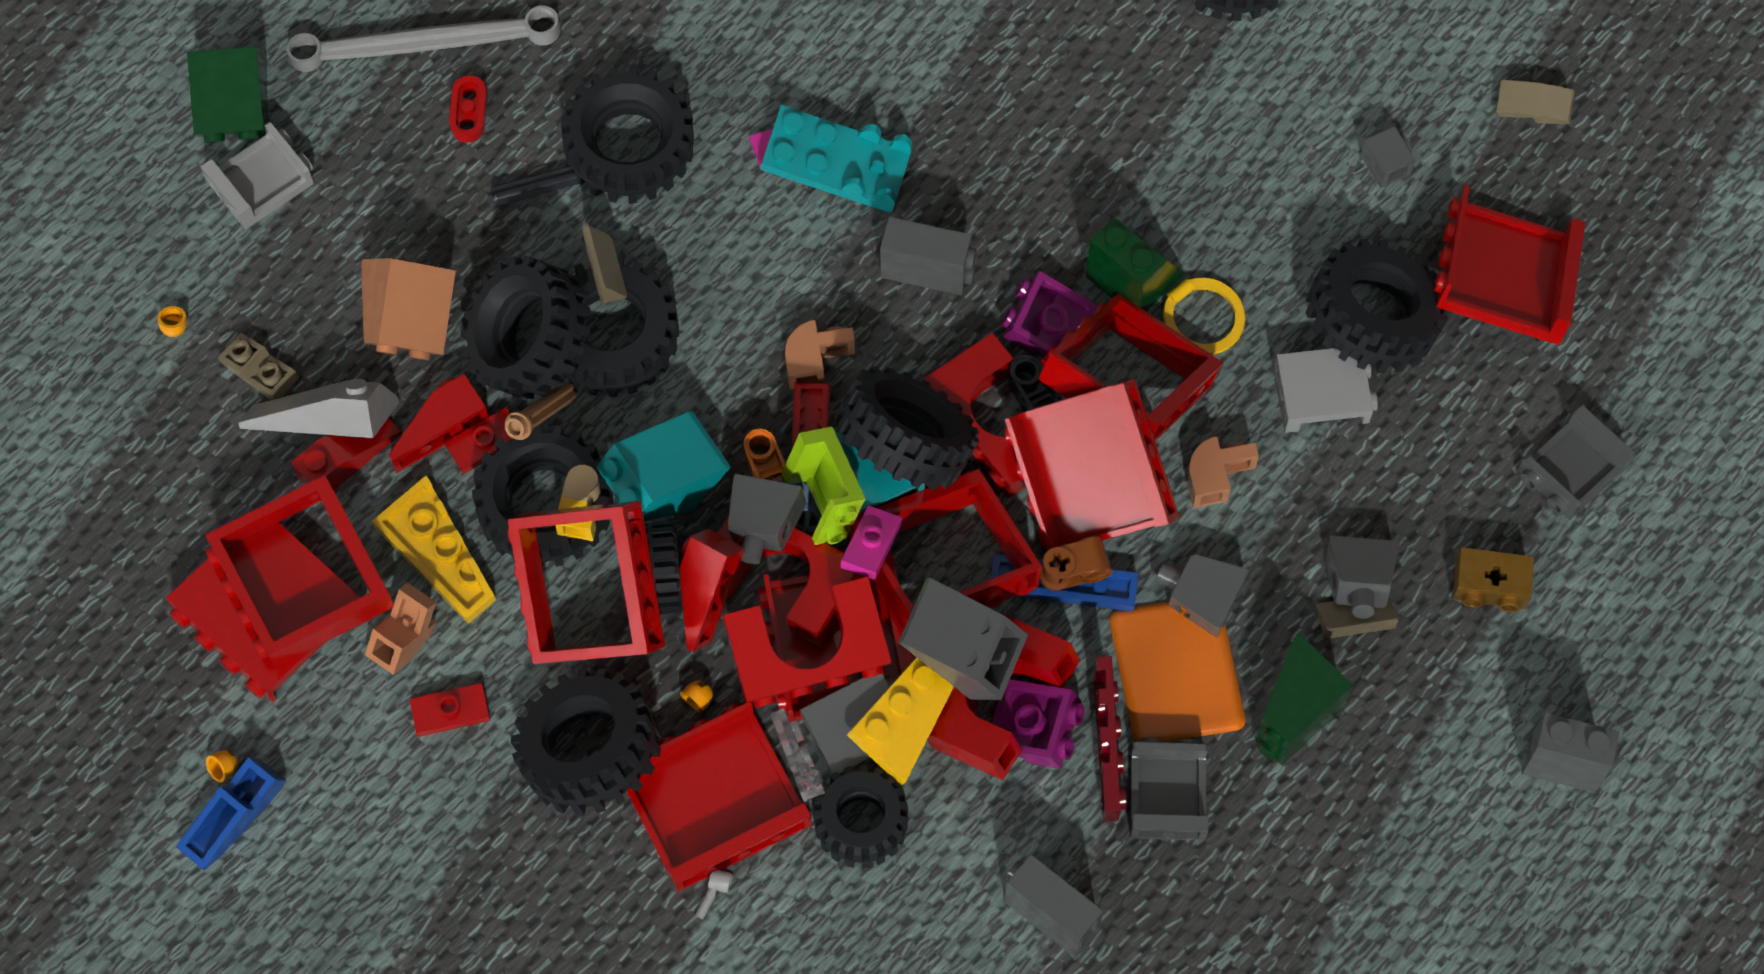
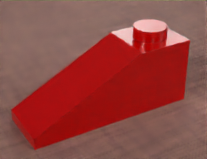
[389,374,488,473]
[291,418,402,502]
[679,529,745,652]

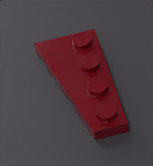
[1093,656,1127,822]

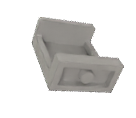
[200,122,314,230]
[1273,348,1378,433]

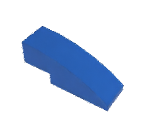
[176,757,286,870]

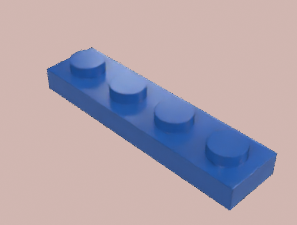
[990,554,1139,611]

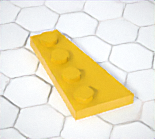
[372,475,496,624]
[847,657,954,786]

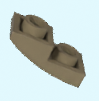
[1496,80,1575,124]
[218,333,300,400]

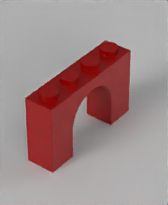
[923,333,1026,498]
[718,516,865,648]
[723,577,892,708]
[927,612,1080,780]

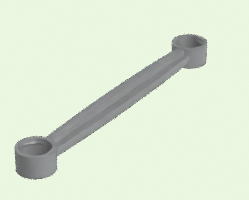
[287,5,561,72]

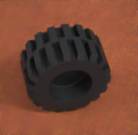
[645,521,683,614]
[814,765,908,868]

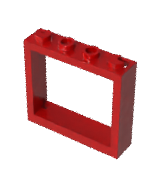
[1039,293,1224,441]
[848,469,1042,630]
[205,475,393,669]
[507,500,665,664]

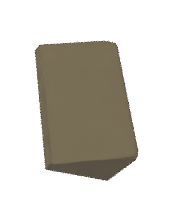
[582,225,627,304]
[1316,596,1398,639]

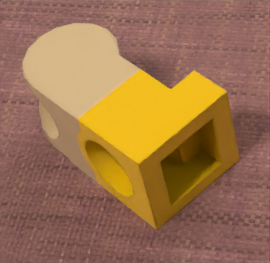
[555,465,600,541]

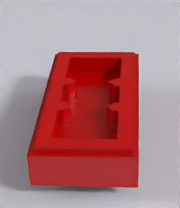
[792,382,830,448]
[444,407,513,474]
[410,683,490,737]

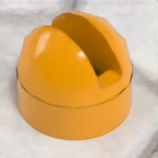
[157,306,187,337]
[680,680,713,713]
[206,750,239,783]

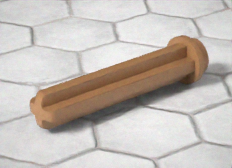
[505,383,577,440]

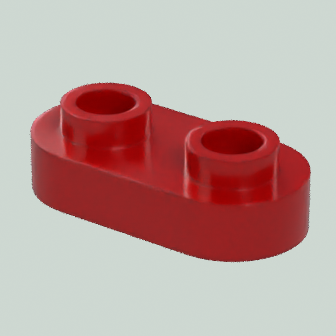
[449,75,488,143]

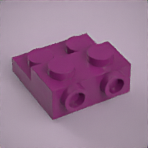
[1001,271,1098,356]
[992,680,1085,769]

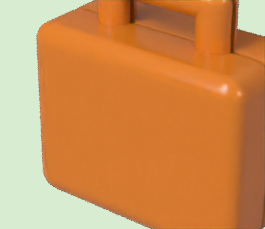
[1109,601,1246,742]

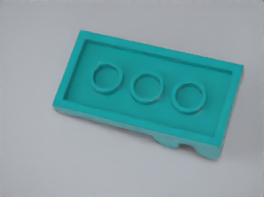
[760,105,913,213]

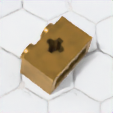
[1453,547,1534,612]

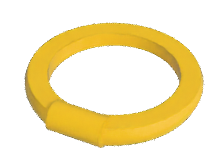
[1162,278,1246,355]

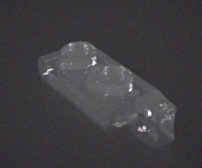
[771,708,825,802]

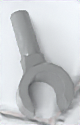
[695,870,733,920]

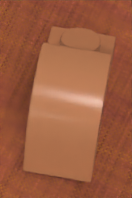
[785,320,855,390]
[1187,436,1259,508]
[365,583,436,675]

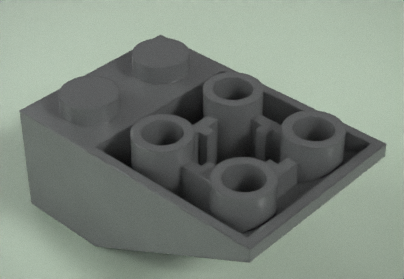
[898,578,1028,700]

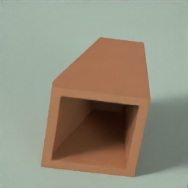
[361,258,456,361]

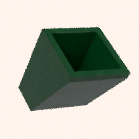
[187,47,268,143]
[1086,217,1185,312]
[1256,633,1353,765]

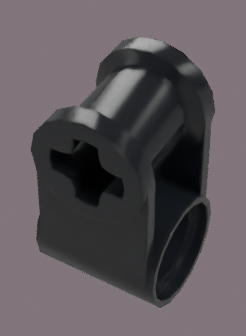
[1008,355,1063,412]

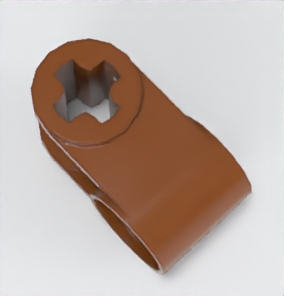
[1039,536,1113,591]

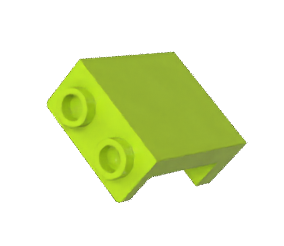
[781,427,866,545]

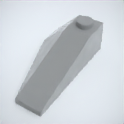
[238,379,399,438]

